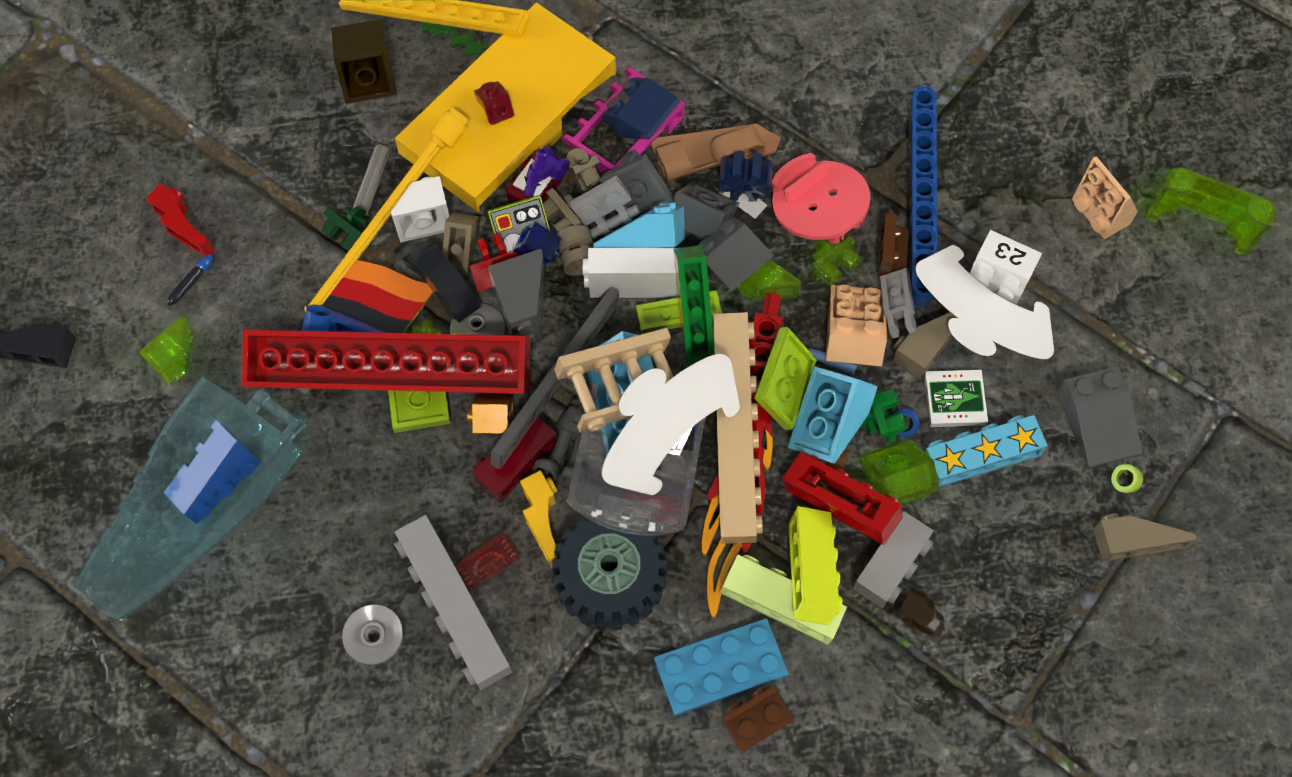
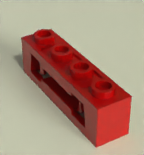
[782,452,903,545]

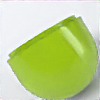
[1111,464,1143,493]

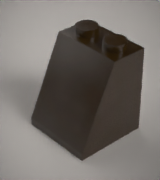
[331,19,397,104]

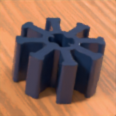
[719,151,773,202]

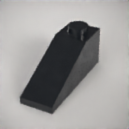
[0,322,76,368]

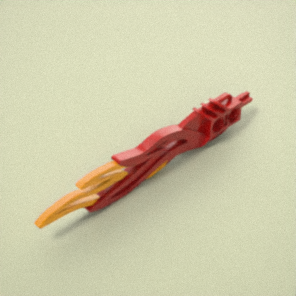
[702,292,783,618]

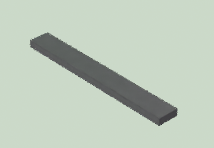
[490,287,619,469]

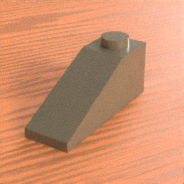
[893,312,957,380]
[1093,514,1197,562]

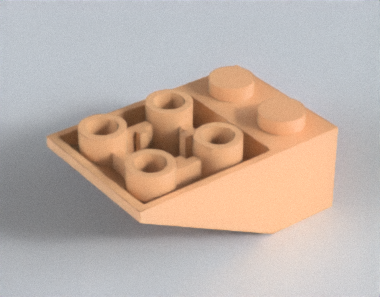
[1072,156,1138,240]
[826,285,887,367]

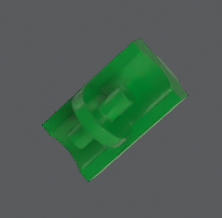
[859,388,908,444]

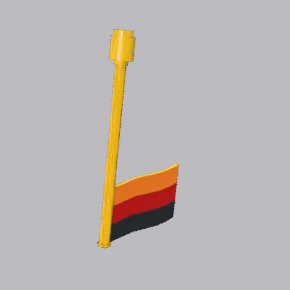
[304,107,468,333]

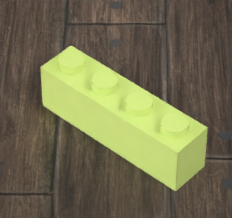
[719,555,847,645]

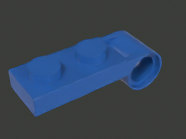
[301,305,386,333]

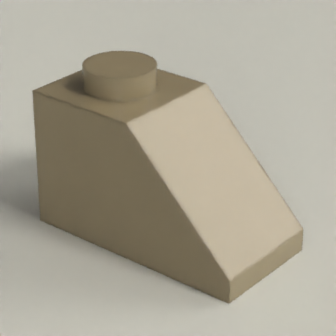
[442,212,480,277]

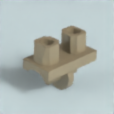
[566,148,600,194]
[543,188,581,234]

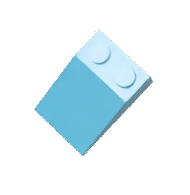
[593,202,685,248]
[787,366,878,464]

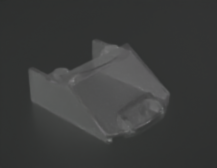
[566,383,705,536]

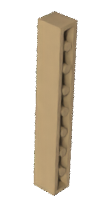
[713,312,763,544]

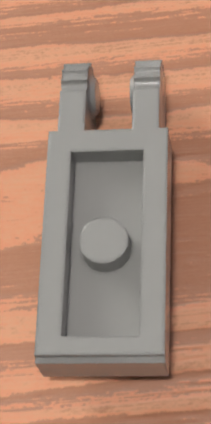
[880,268,916,339]

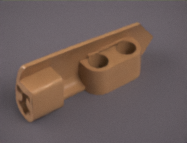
[651,124,781,182]

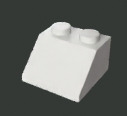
[391,176,449,243]

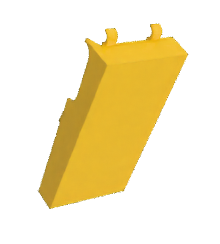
[395,2,616,212]

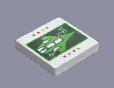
[924,370,988,427]

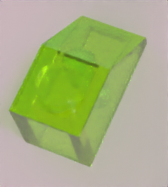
[737,259,802,302]
[138,316,193,384]

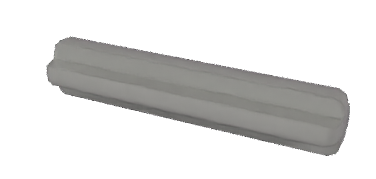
[353,144,390,216]

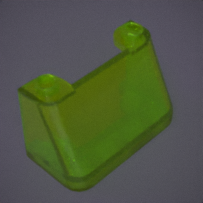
[1144,167,1276,257]

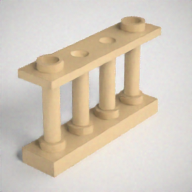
[554,328,674,432]

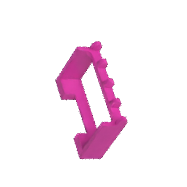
[562,67,685,175]

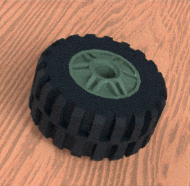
[552,511,667,631]

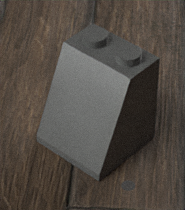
[488,249,546,344]

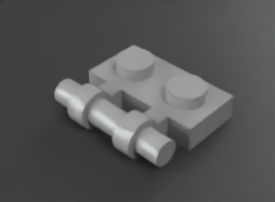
[570,175,641,239]

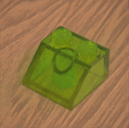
[858,438,940,506]

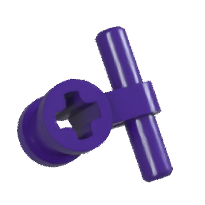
[524,146,570,197]

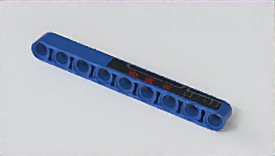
[908,86,937,307]

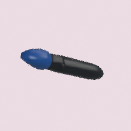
[167,254,213,306]

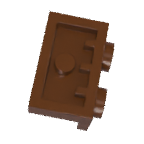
[878,213,909,277]
[722,685,794,754]

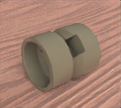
[556,225,594,276]

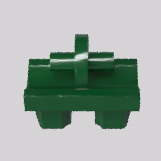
[321,206,374,251]

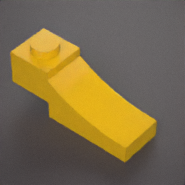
[520,470,558,569]

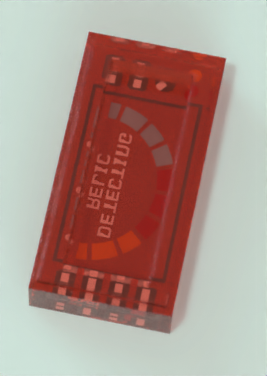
[454,533,520,591]

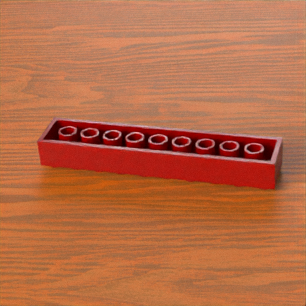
[241,330,531,394]

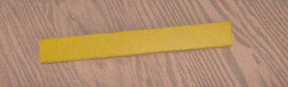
[338,0,530,37]

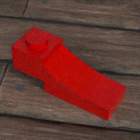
[146,183,215,257]

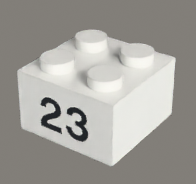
[970,230,1042,304]

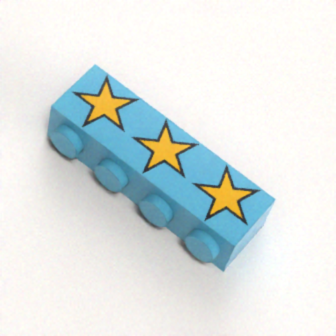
[922,415,1048,488]

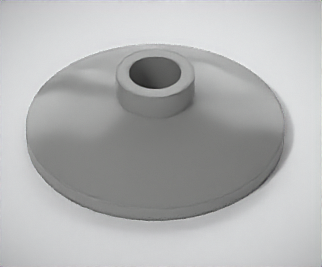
[450,303,505,335]
[342,605,403,665]

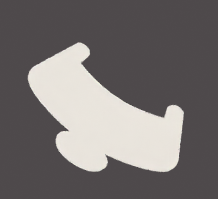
[916,245,1054,359]
[602,354,740,495]

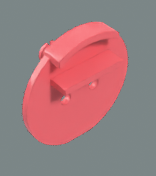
[772,153,870,244]

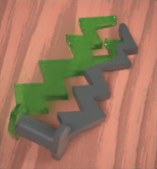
[421,22,503,56]

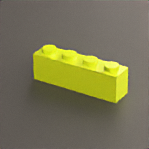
[788,506,842,625]

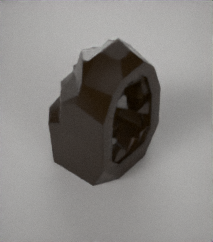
[896,587,945,637]

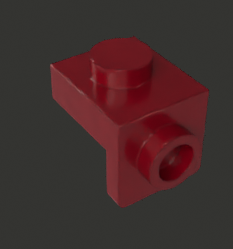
[474,81,514,125]

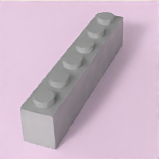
[394,515,512,691]

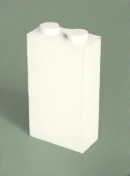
[583,248,678,298]

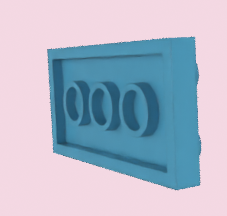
[654,618,789,717]

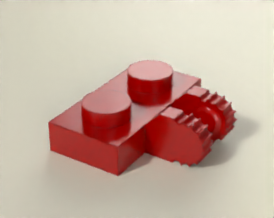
[469,233,523,292]

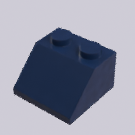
[601,78,680,140]

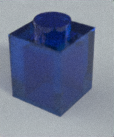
[513,221,562,265]

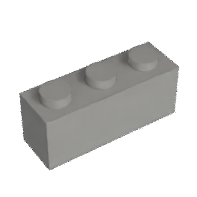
[853,511,934,609]

